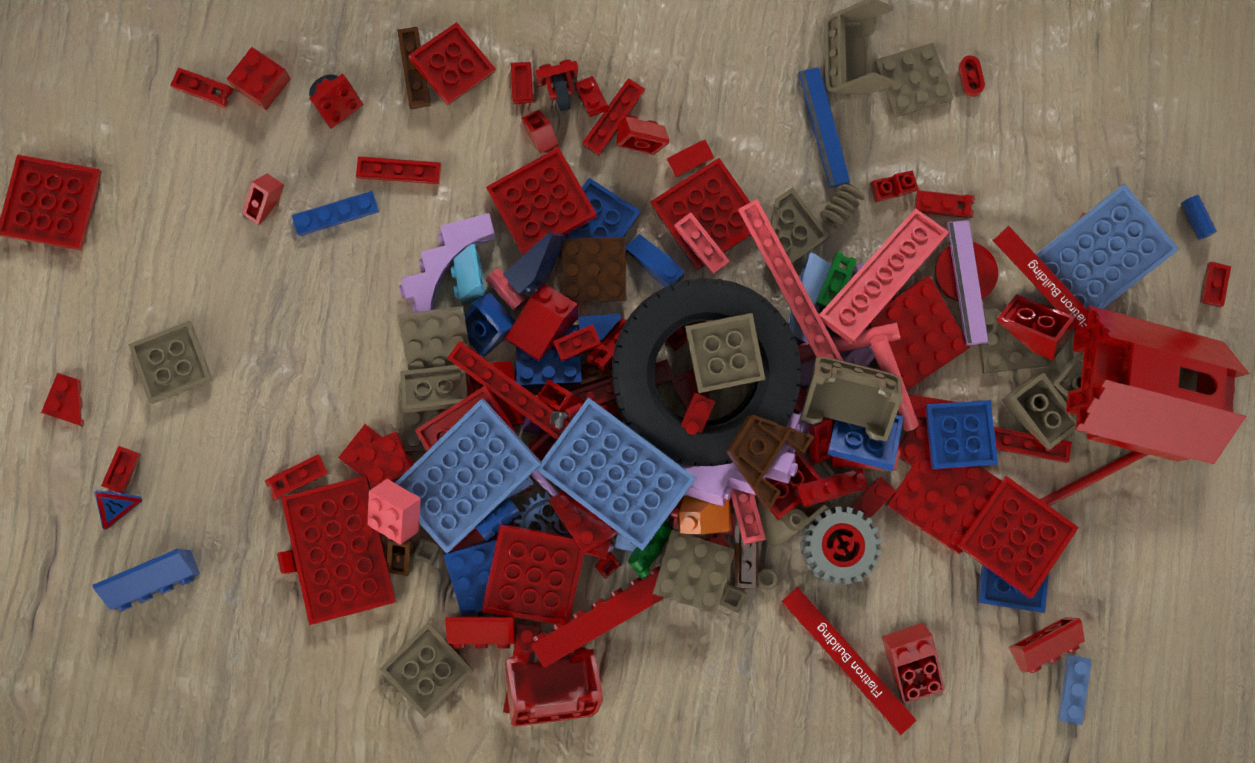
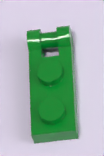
[815,250,857,308]
[628,520,673,578]

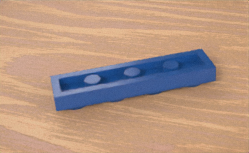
[292,191,379,237]

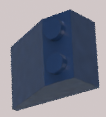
[503,232,566,294]

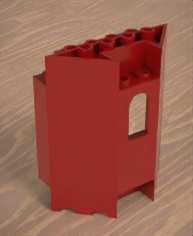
[1066,305,1250,464]

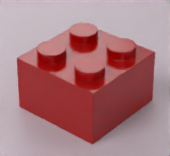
[227,47,291,110]

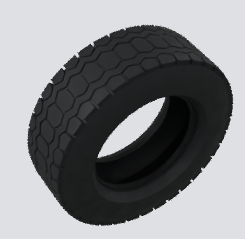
[612,278,801,467]

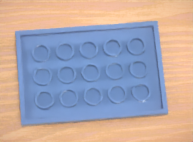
[1036,184,1179,332]
[536,398,696,551]
[395,399,541,554]

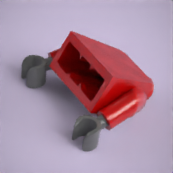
[536,379,585,428]

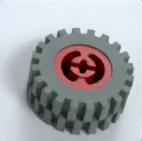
[800,507,882,584]

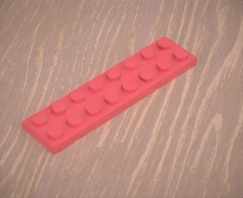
[819,208,949,345]

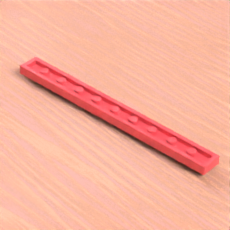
[738,199,843,361]

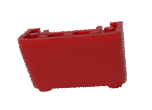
[505,648,604,727]

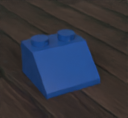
[465,293,515,357]

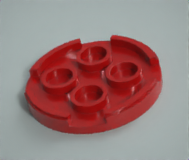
[934,242,998,302]

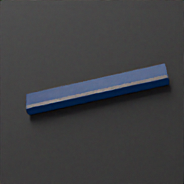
[798,67,850,188]

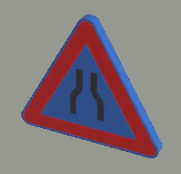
[94,490,142,530]

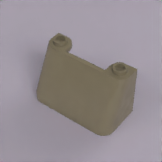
[801,356,903,441]

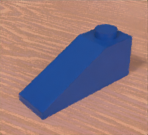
[626,234,685,287]

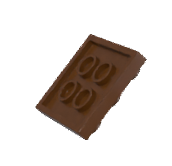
[562,237,627,302]

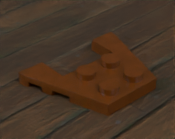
[726,415,814,509]

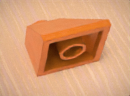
[679,495,731,534]

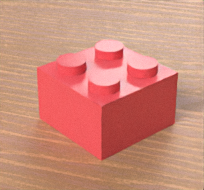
[367,479,421,545]

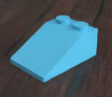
[451,244,486,304]

